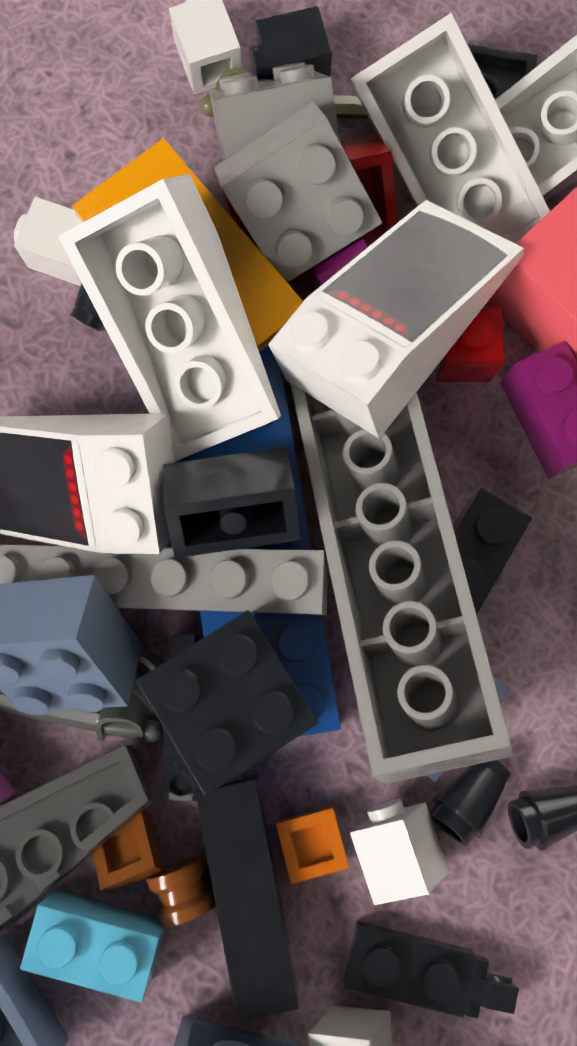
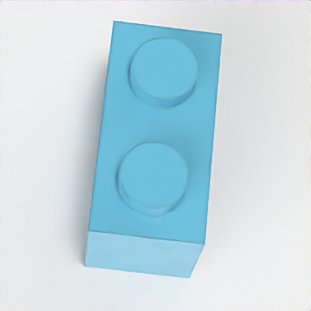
[20,889,165,1003]

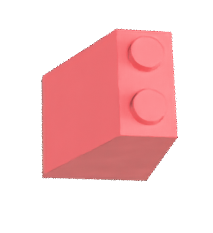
[487,187,577,361]

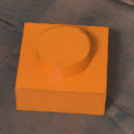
[276,805,349,884]

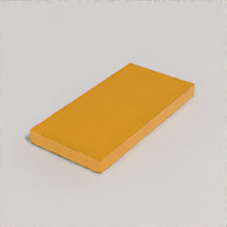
[72,138,303,352]

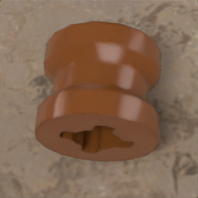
[146,855,216,928]

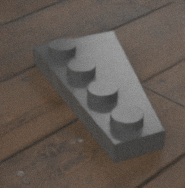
[0,744,154,931]

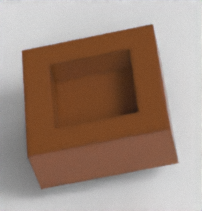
[93,810,164,893]

